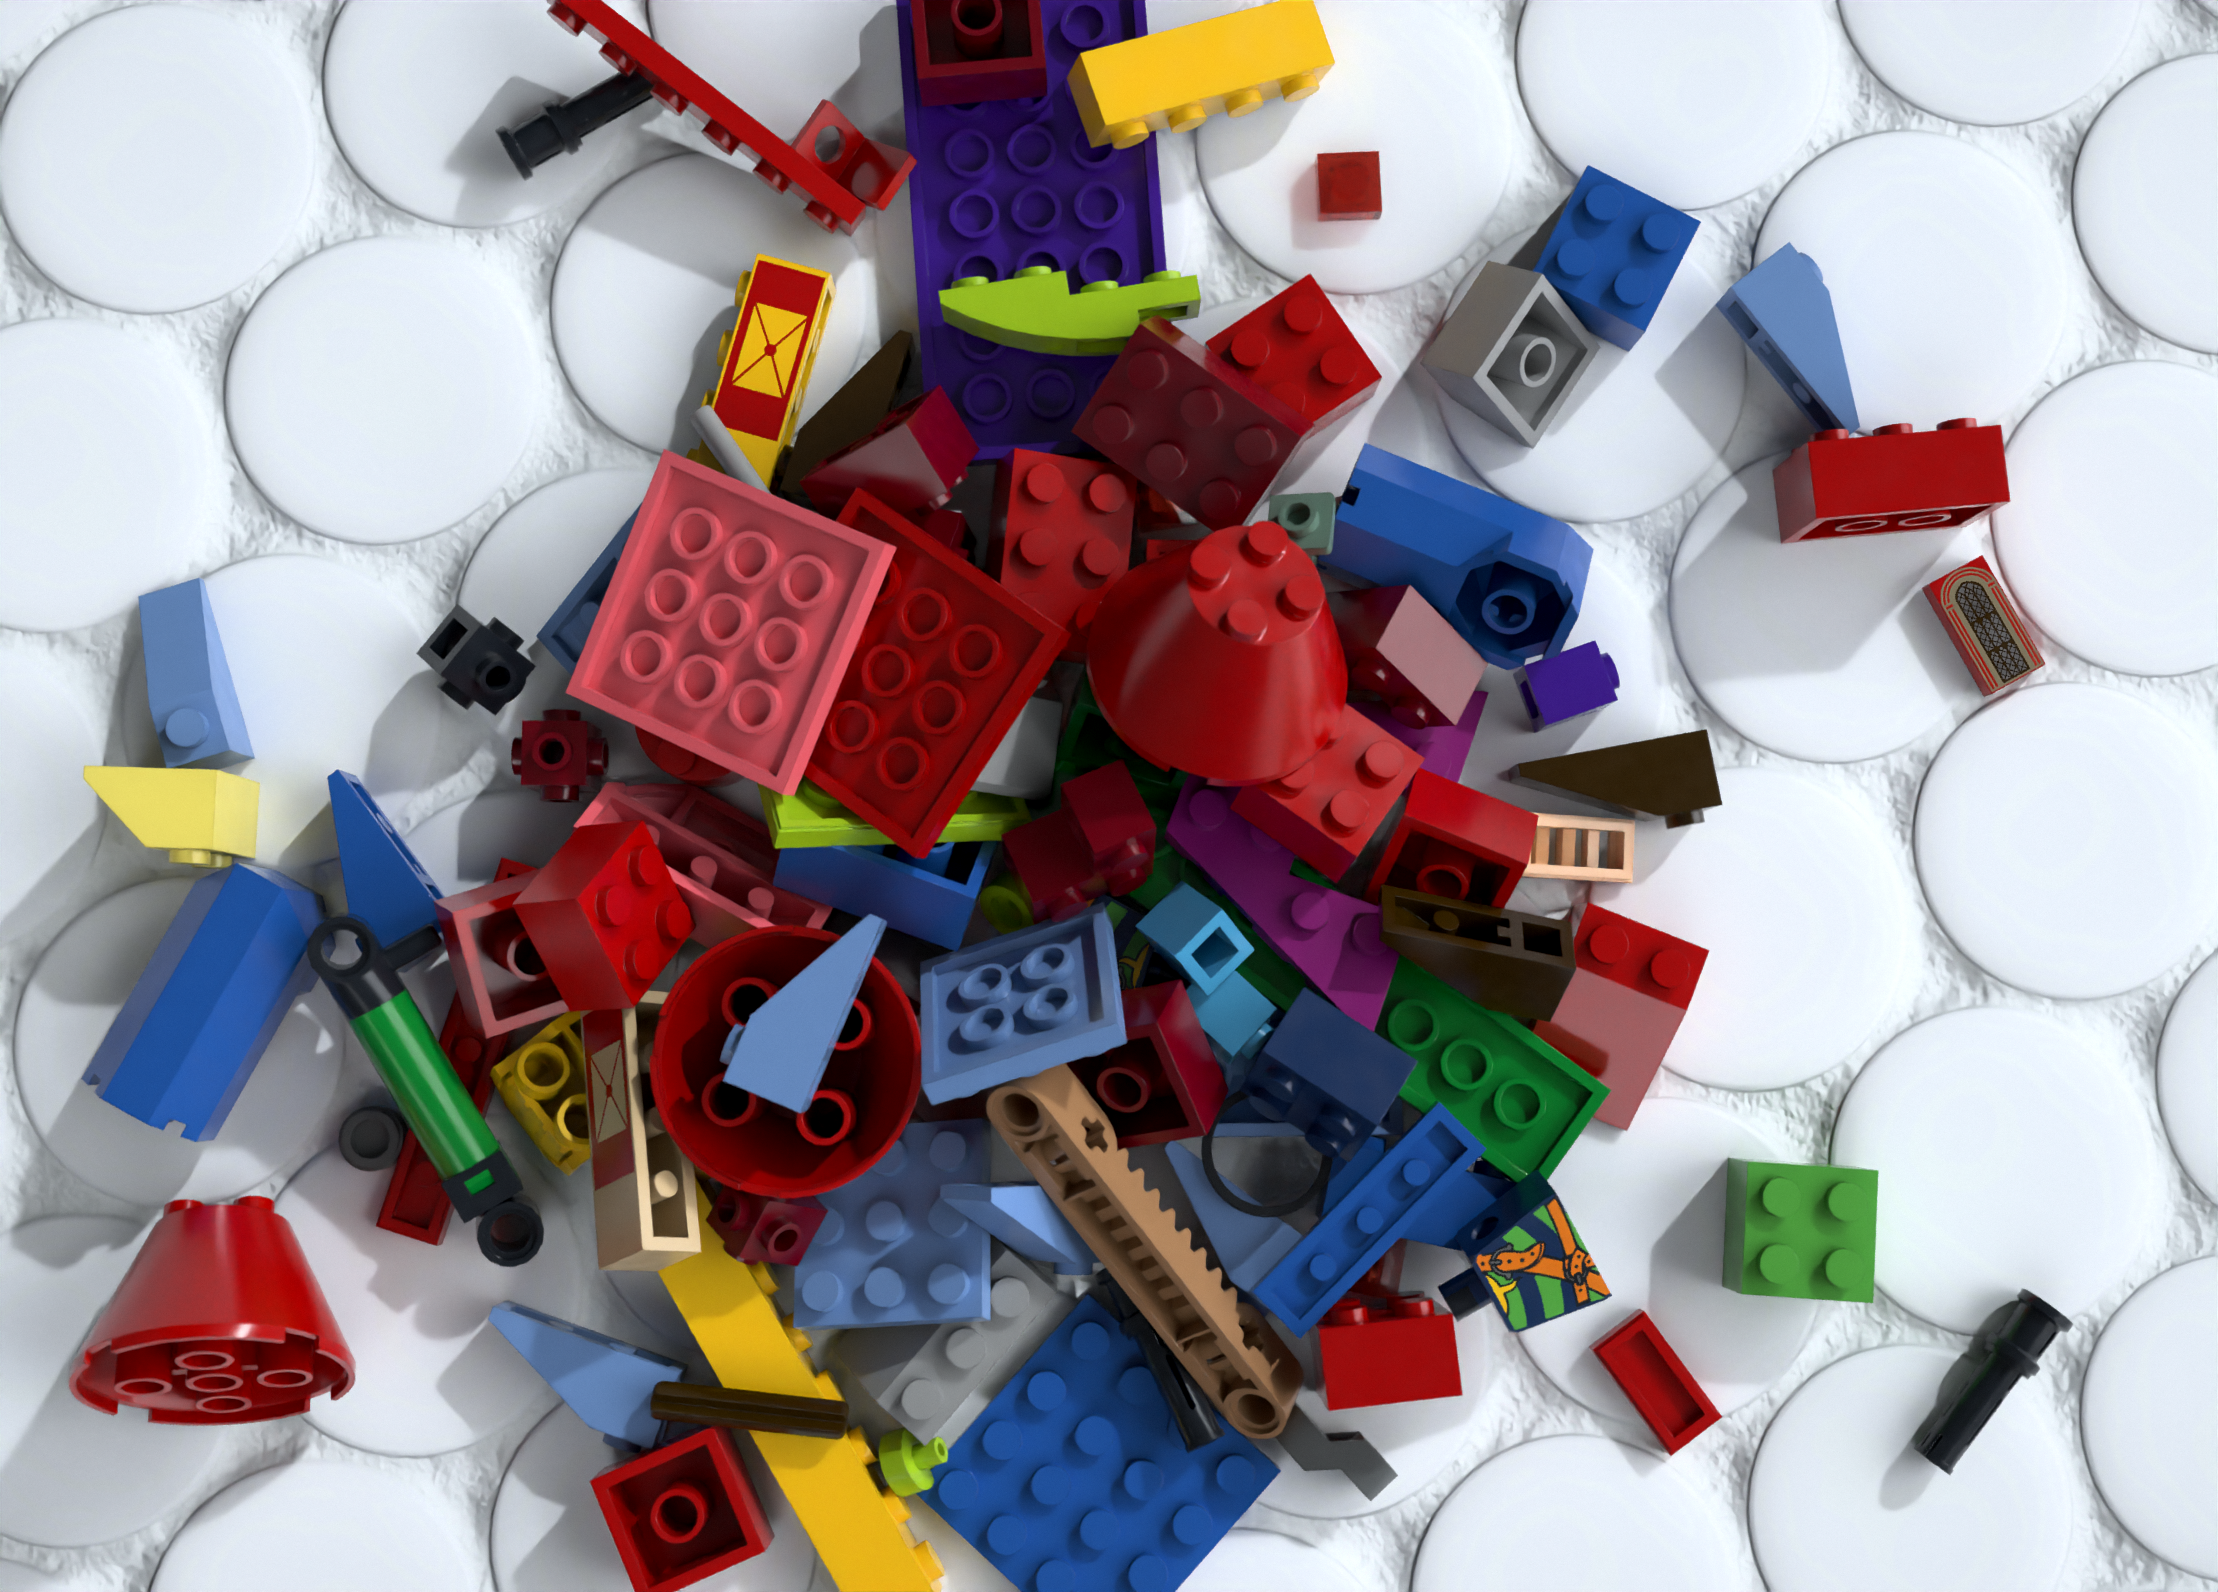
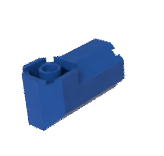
[1315,443,1594,671]
[82,863,336,1142]

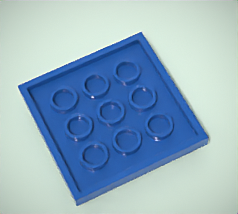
[916,1292,1281,1592]

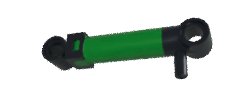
[307,912,544,1267]

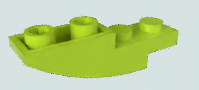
[938,266,1201,356]

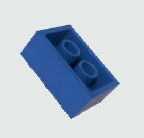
[772,840,1000,952]

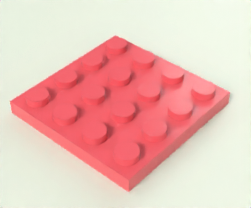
[565,449,897,796]

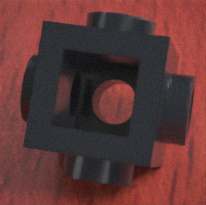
[416,604,536,716]

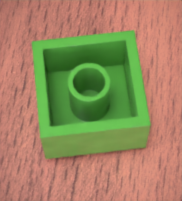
[1722,1158,1879,1303]

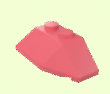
[572,782,833,949]

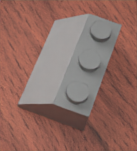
[833,1234,1058,1446]

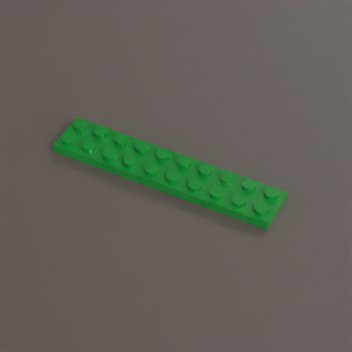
[1024,744,1611,1184]

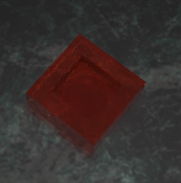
[1315,151,1382,222]

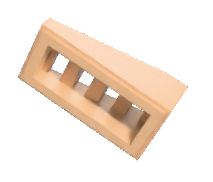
[1521,812,1635,883]

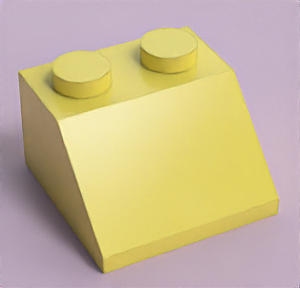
[83,766,260,869]

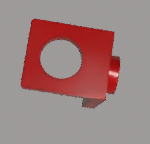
[790,99,917,211]

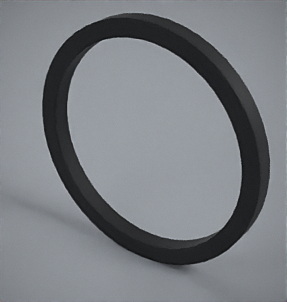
[1201,1090,1333,1217]

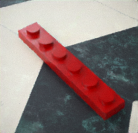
[546,0,866,237]

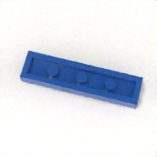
[1251,1101,1486,1339]

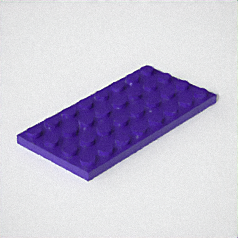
[896,0,1171,467]

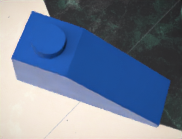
[327,769,445,973]

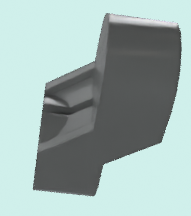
[1275,1402,1398,1501]

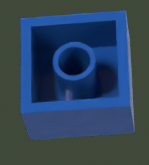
[1532,165,1701,352]

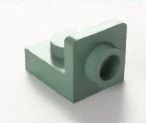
[1268,492,1336,565]

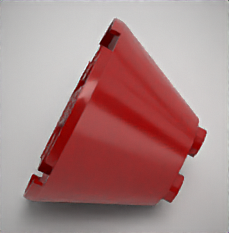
[1086,521,1348,787]
[650,925,922,1198]
[69,1196,356,1426]

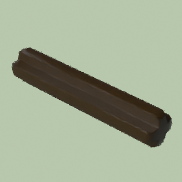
[650,1381,849,1440]

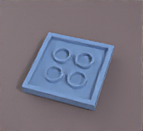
[920,902,1127,1105]
[793,1118,991,1331]

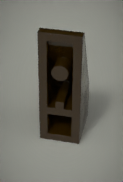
[775,330,916,512]
[1507,729,1722,830]
[1378,884,1576,1022]

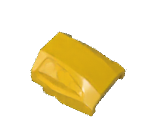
[490,1011,591,1176]

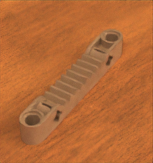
[986,1063,1304,1439]

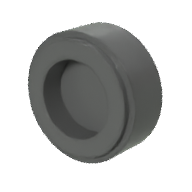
[338,1106,408,1171]

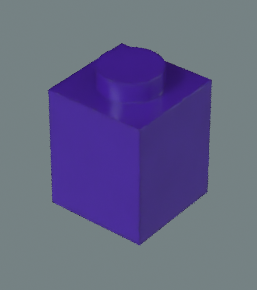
[1513,640,1620,733]

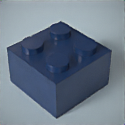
[1240,987,1418,1163]

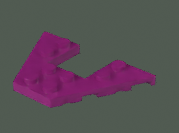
[1164,690,1489,1032]

